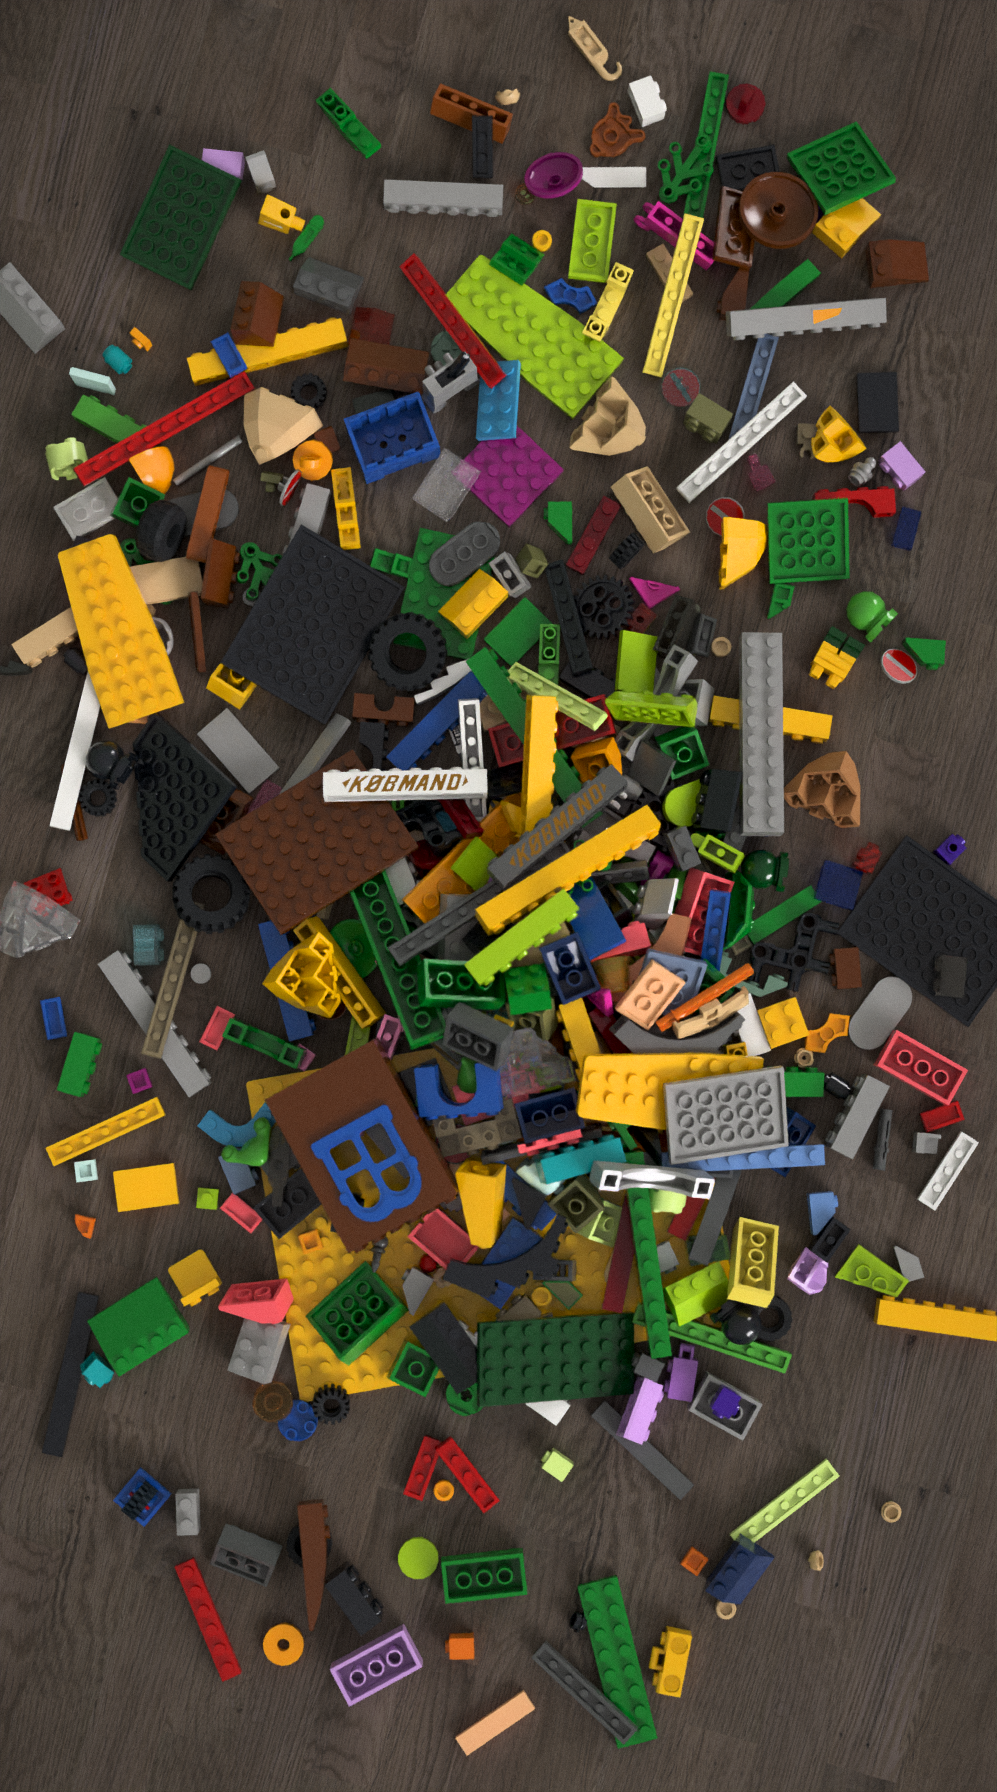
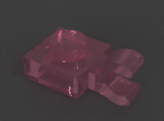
[747,453,776,492]

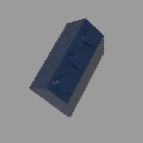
[515,1088,585,1145]
[770,1107,816,1178]
[705,1533,775,1604]

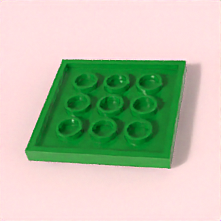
[787,121,896,215]
[767,498,850,584]

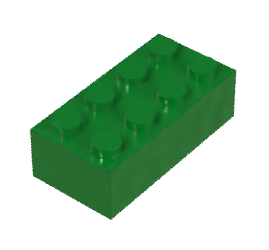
[417,959,506,1010]
[441,1548,527,1604]

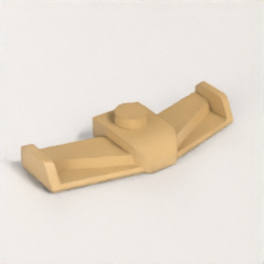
[672,986,749,1039]

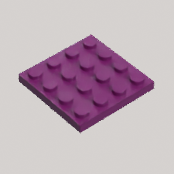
[452,426,564,528]

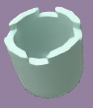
[515,1150,566,1196]

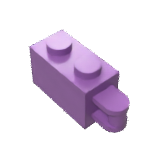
[663,1342,698,1402]

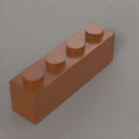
[430,83,513,144]

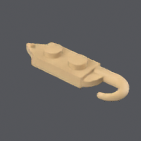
[568,16,622,81]

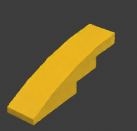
[331,467,361,550]

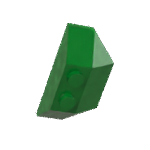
[723,870,755,951]

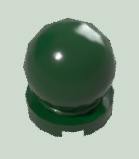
[740,849,789,892]

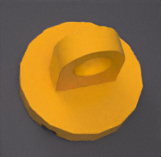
[293,440,333,481]

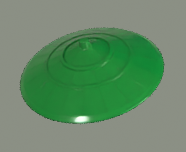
[330,919,377,978]

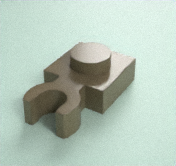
[797,424,818,459]

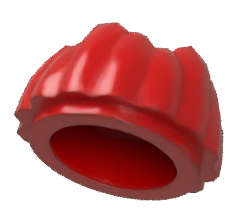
[419,1254,438,1273]

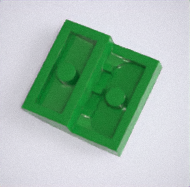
[489,233,545,286]

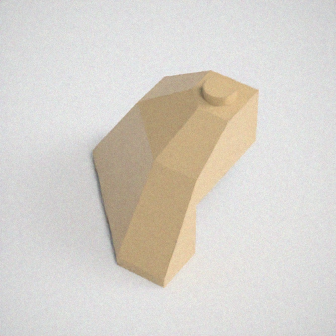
[569,376,646,456]
[244,387,323,465]

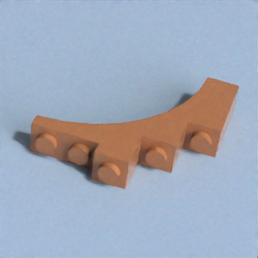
[596,913,692,1005]

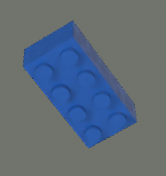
[480,1217,543,1309]

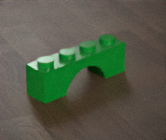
[222,1018,307,1069]

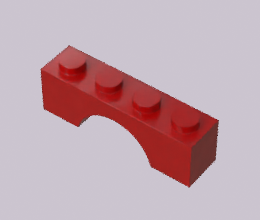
[812,486,896,518]

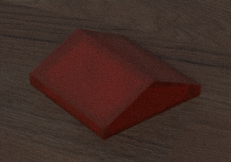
[348,307,395,346]

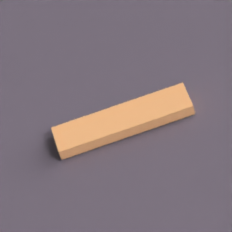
[456,1690,535,1755]

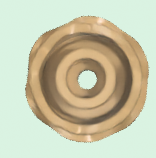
[495,89,520,105]

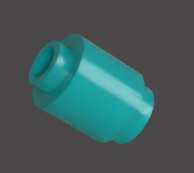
[102,345,132,374]

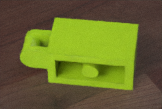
[691,833,745,874]

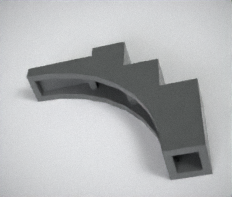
[609,1012,746,1054]

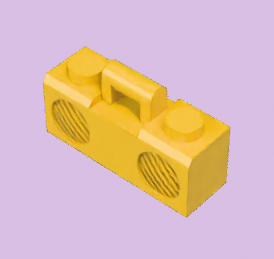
[649,1626,692,1698]

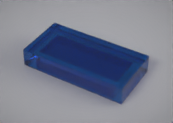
[891,507,921,551]

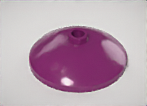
[524,152,583,199]

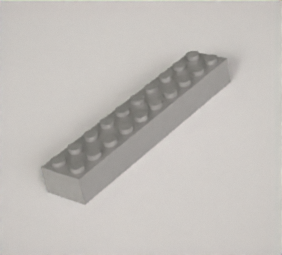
[739,632,784,836]

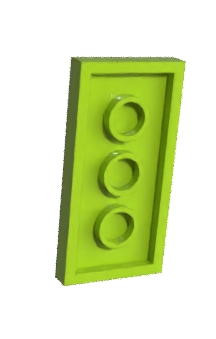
[568,199,617,283]

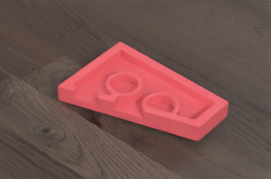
[518,1129,583,1156]

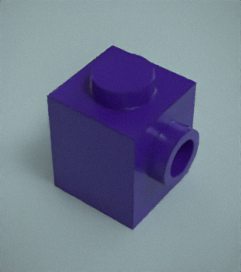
[709,1384,742,1419]

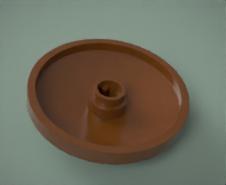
[738,172,818,249]

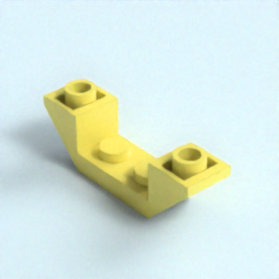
[582,262,634,342]

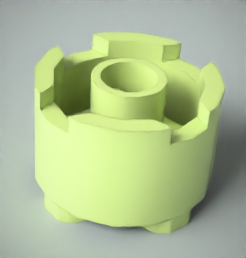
[45,438,88,480]
[648,1188,687,1214]

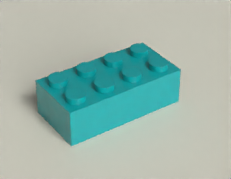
[534,1134,626,1184]

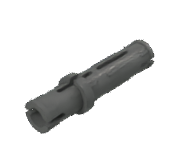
[872,1109,893,1171]

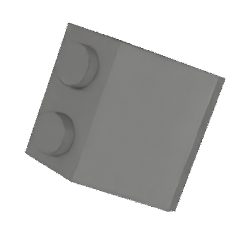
[676,679,715,726]
[633,878,679,931]

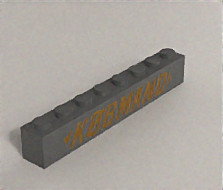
[487,764,628,891]

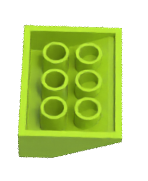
[605,689,698,727]

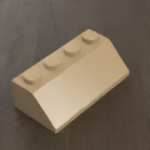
[611,466,690,554]

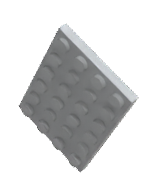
[663,1066,789,1165]

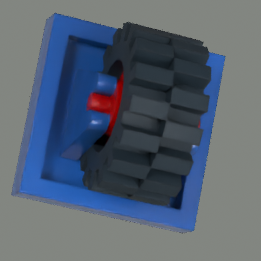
[113,1467,172,1527]

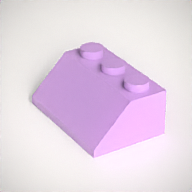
[616,1376,664,1445]

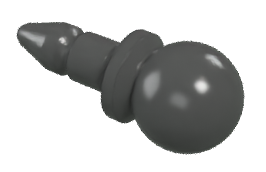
[371,1236,388,1273]

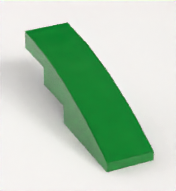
[750,259,821,309]

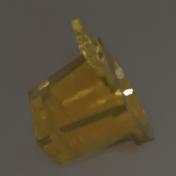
[591,956,633,994]

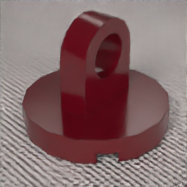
[726,83,765,124]
[409,839,449,878]

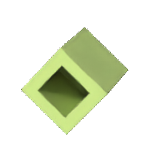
[541,1448,574,1482]

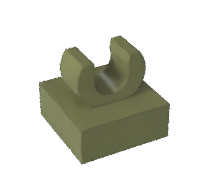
[260,471,284,493]

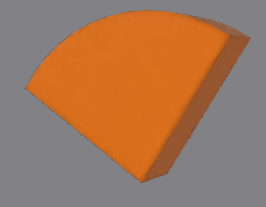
[75,1214,96,1239]

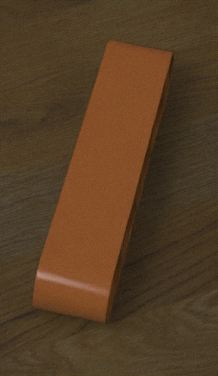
[186,465,229,563]

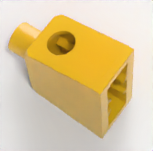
[258,194,306,234]

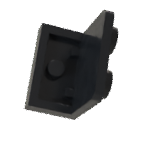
[487,763,523,799]

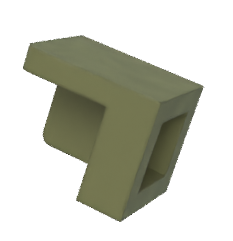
[516,543,548,579]

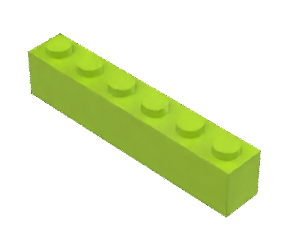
[464,888,579,986]

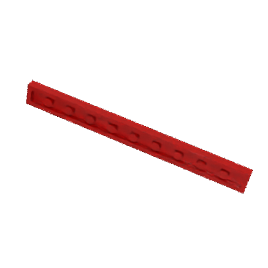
[73,371,255,487]

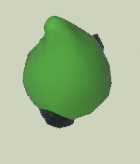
[457,1057,477,1094]

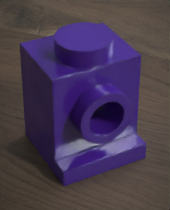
[933,834,966,865]

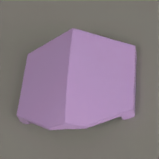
[787,1247,828,1295]

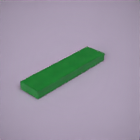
[747,885,821,945]

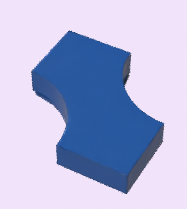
[544,278,597,314]

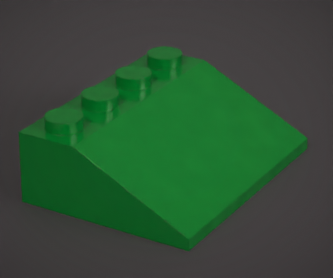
[306,1261,409,1366]
[87,1276,190,1377]

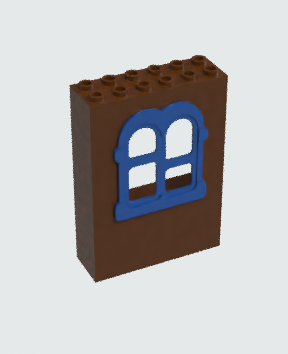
[265,1038,459,1254]

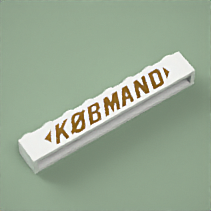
[323,766,487,802]

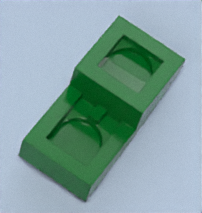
[369,548,413,578]

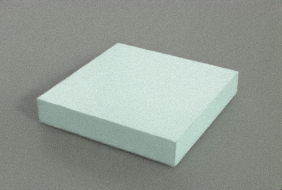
[69,367,116,395]

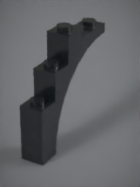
[443,1213,568,1299]

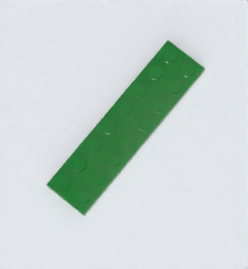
[577,1575,658,1749]

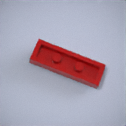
[403,1435,443,1501]

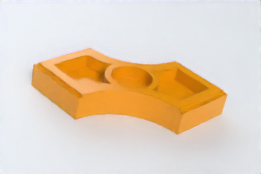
[804,1013,850,1053]

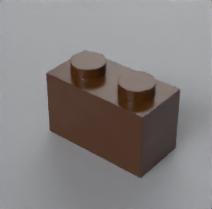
[829,947,862,990]

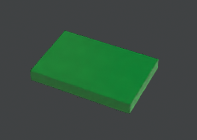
[483,597,553,667]

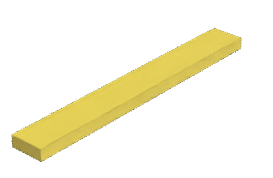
[642,213,704,378]

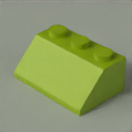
[663,1261,729,1327]

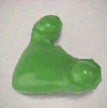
[221,1117,271,1166]

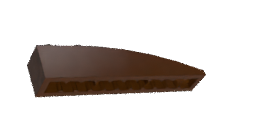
[297,1499,330,1631]

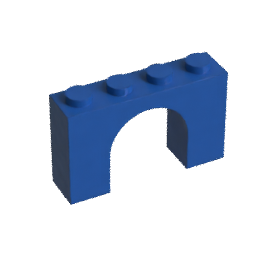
[414,1062,504,1120]

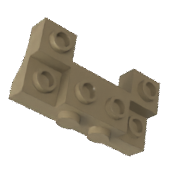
[433,1098,523,1157]

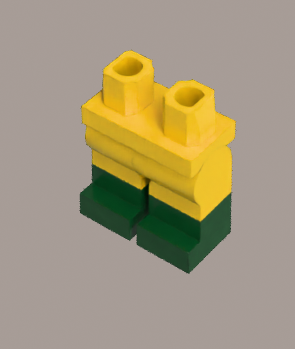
[809,626,865,689]

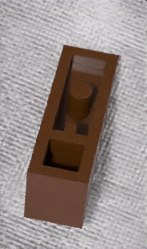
[716,267,749,320]

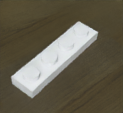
[917,1131,979,1210]

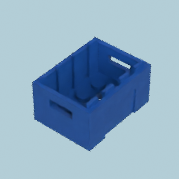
[344,391,441,484]

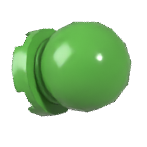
[846,591,898,643]

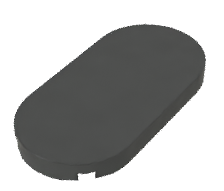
[169,490,239,538]
[429,521,500,587]

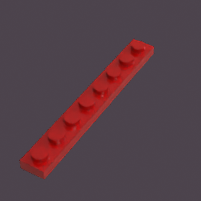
[399,253,507,389]

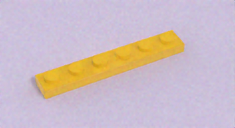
[46,1097,166,1166]

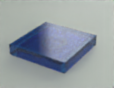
[814,860,863,910]

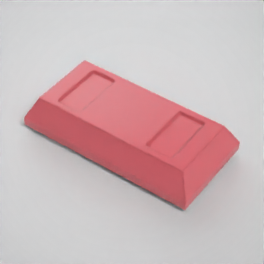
[199,1006,235,1050]
[220,1192,262,1233]

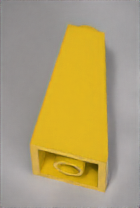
[456,1158,506,1249]

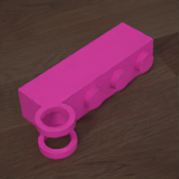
[634,201,714,271]

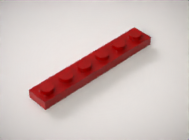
[175,1557,242,1682]

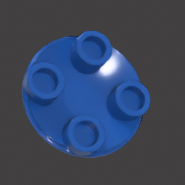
[277,1400,318,1441]

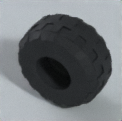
[135,499,187,562]

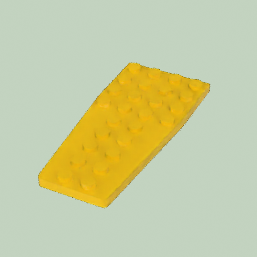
[58,534,184,729]
[576,1053,764,1130]

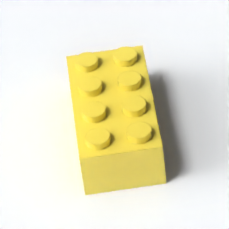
[727,1217,779,1308]

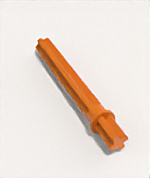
[655,963,754,1032]

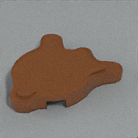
[590,102,646,157]

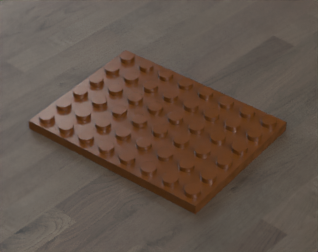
[215,749,419,935]

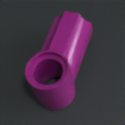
[639,849,674,886]

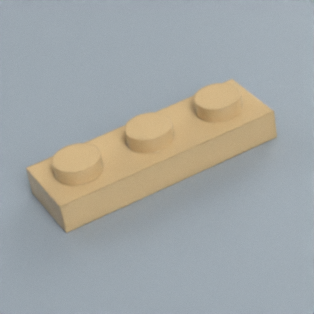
[646,244,693,302]

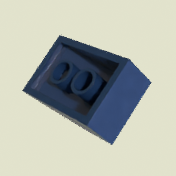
[539,932,601,1005]

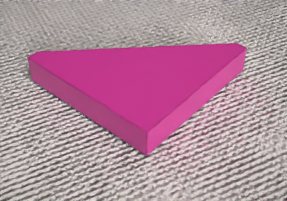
[629,577,680,610]
[586,989,614,1017]

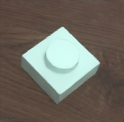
[74,1159,98,1182]

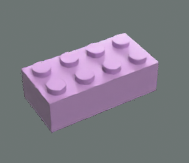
[330,1624,423,1707]

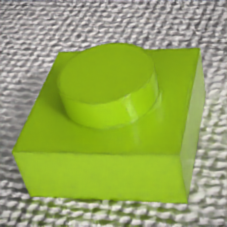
[196,1187,219,1210]

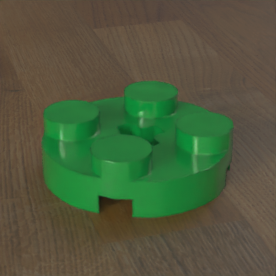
[446,1383,483,1416]

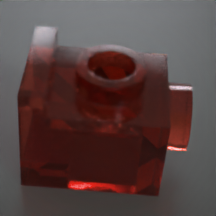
[626,602,657,634]
[851,842,883,875]

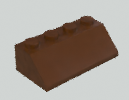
[343,338,430,395]

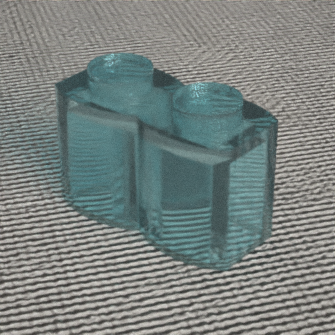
[133,924,164,966]

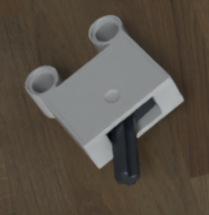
[421,352,480,413]

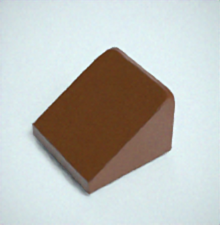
[313,426,341,453]

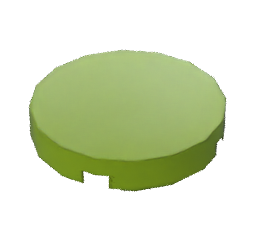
[398,1537,439,1579]

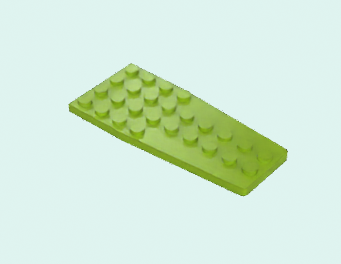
[446,255,624,420]

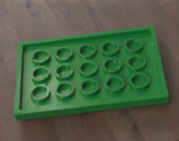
[394,528,496,660]

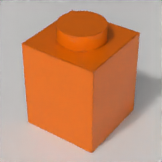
[445,1633,474,1660]

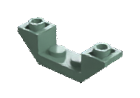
[720,951,788,998]

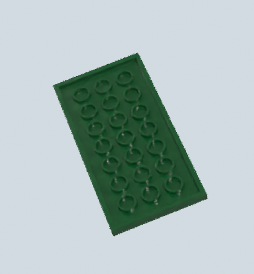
[477,1311,634,1407]

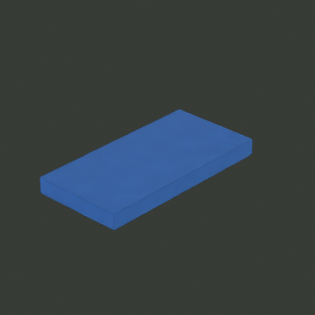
[566,876,627,960]

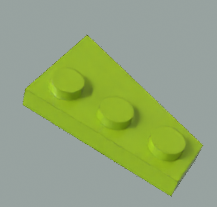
[835,1244,909,1297]

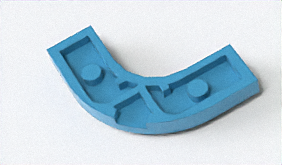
[198,1102,276,1147]

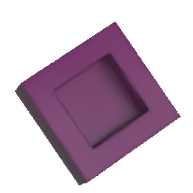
[126,1068,153,1094]

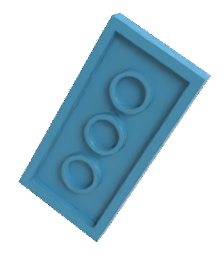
[476,360,521,441]

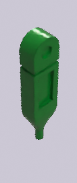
[288,215,324,261]

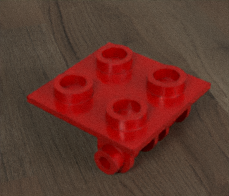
[23,868,73,916]

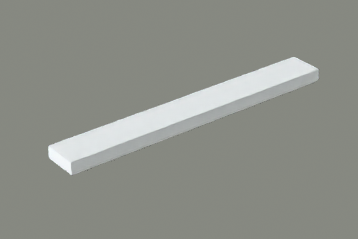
[676,382,807,503]
[50,672,100,831]

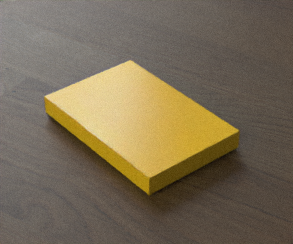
[113,1163,179,1212]

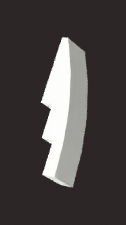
[414,659,473,706]

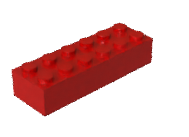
[488,694,617,768]

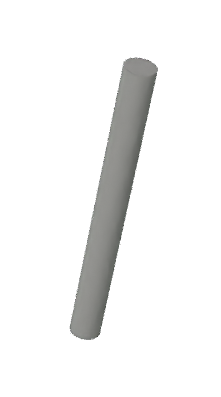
[173,435,243,486]

